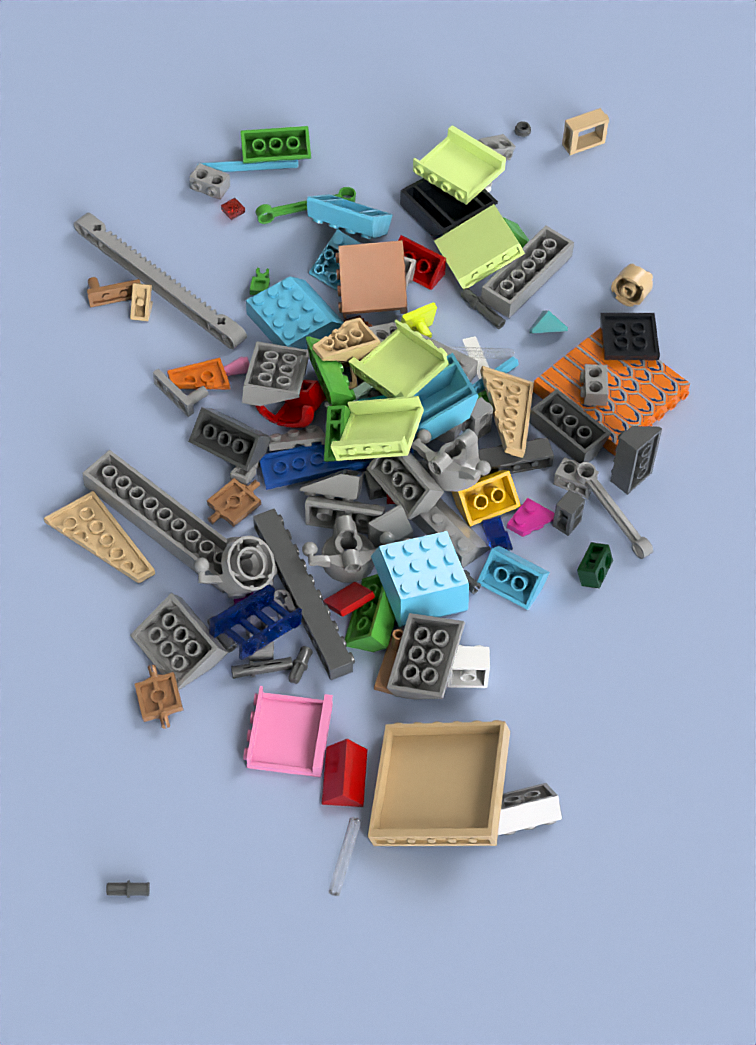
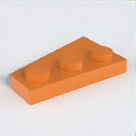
[167,358,230,390]

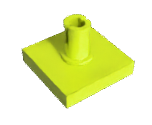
[401,302,437,338]

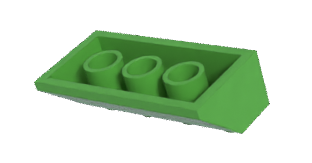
[241,126,311,163]
[305,336,356,408]
[345,574,395,652]

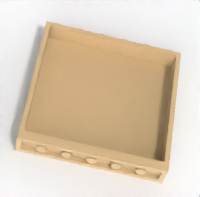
[368,720,510,846]

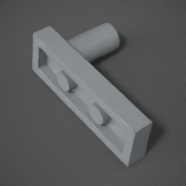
[153,369,209,417]

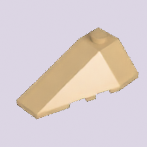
[312,318,381,361]

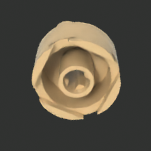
[611,264,653,307]

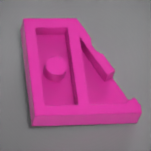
[507,498,555,537]

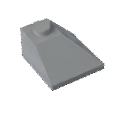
[368,505,413,548]

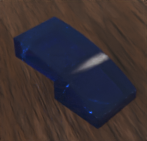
[481,516,513,551]

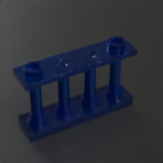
[209,584,302,660]

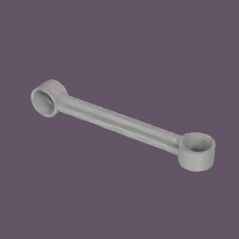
[575,462,653,559]

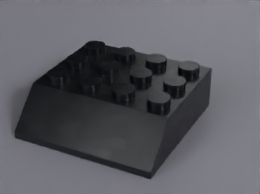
[400,178,498,236]

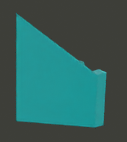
[529,310,568,333]

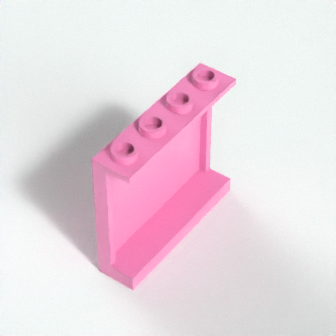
[243,686,333,777]

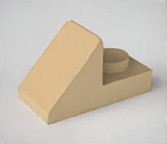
[130,283,153,321]

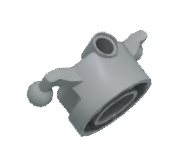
[411,429,491,492]
[302,515,395,583]
[194,536,278,599]

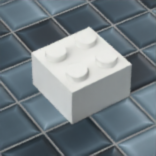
[447,645,490,688]

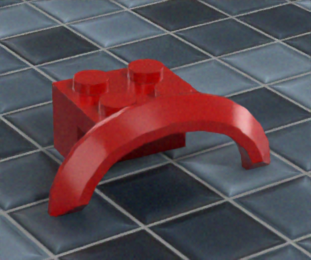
[255,380,326,428]

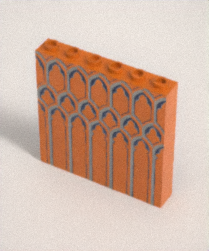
[533,327,690,456]

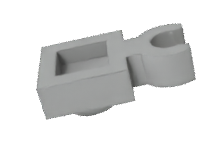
[230,461,260,485]

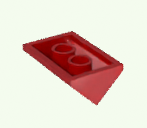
[398,235,446,290]
[322,739,368,807]

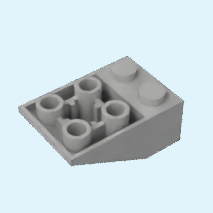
[300,469,364,502]

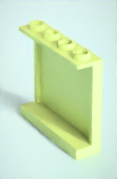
[413,125,506,205]
[434,204,525,290]
[348,319,449,398]
[331,396,424,461]

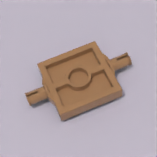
[207,478,261,527]
[135,665,184,729]

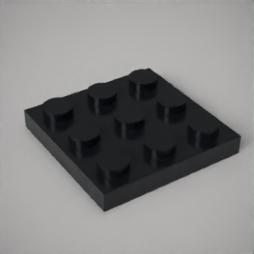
[600,313,660,360]

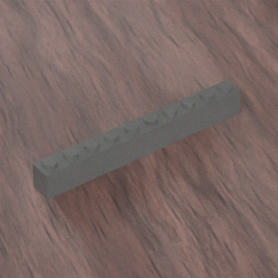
[365,437,554,500]
[253,508,355,680]

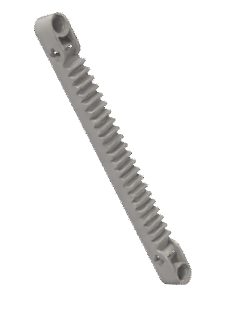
[74,212,247,349]

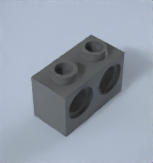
[553,490,585,536]

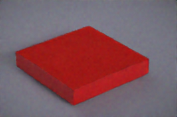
[323,582,375,617]

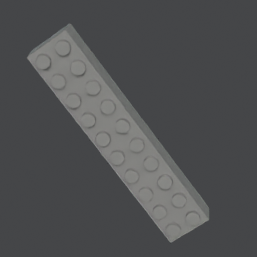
[82,450,243,593]

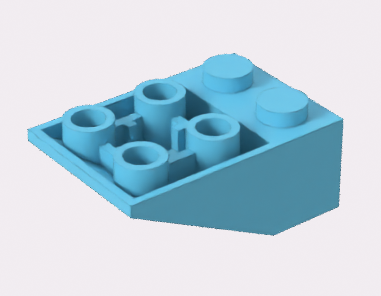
[309,229,361,291]

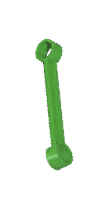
[255,187,356,224]

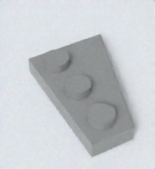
[268,425,326,451]

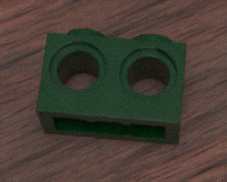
[577,542,613,589]

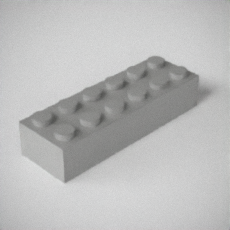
[481,226,574,318]

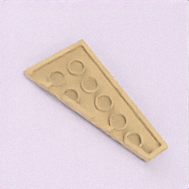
[480,366,534,458]
[44,491,155,584]

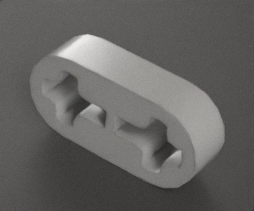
[272,589,297,625]

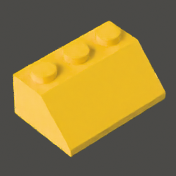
[451,470,521,527]

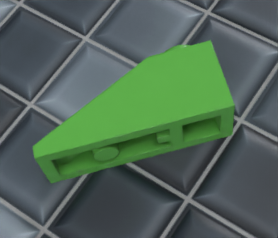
[324,405,351,462]

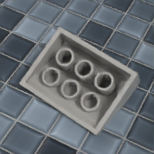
[242,341,309,406]
[130,593,228,690]
[387,613,465,700]

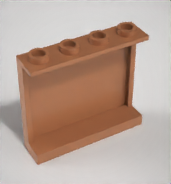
[336,240,408,319]

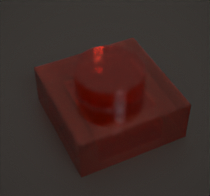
[221,198,245,220]

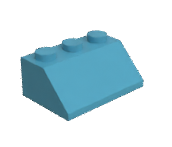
[477,546,550,610]

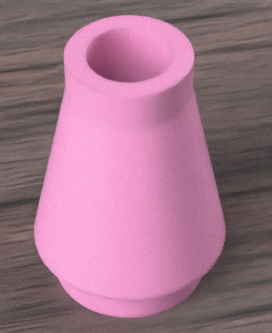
[223,356,250,377]

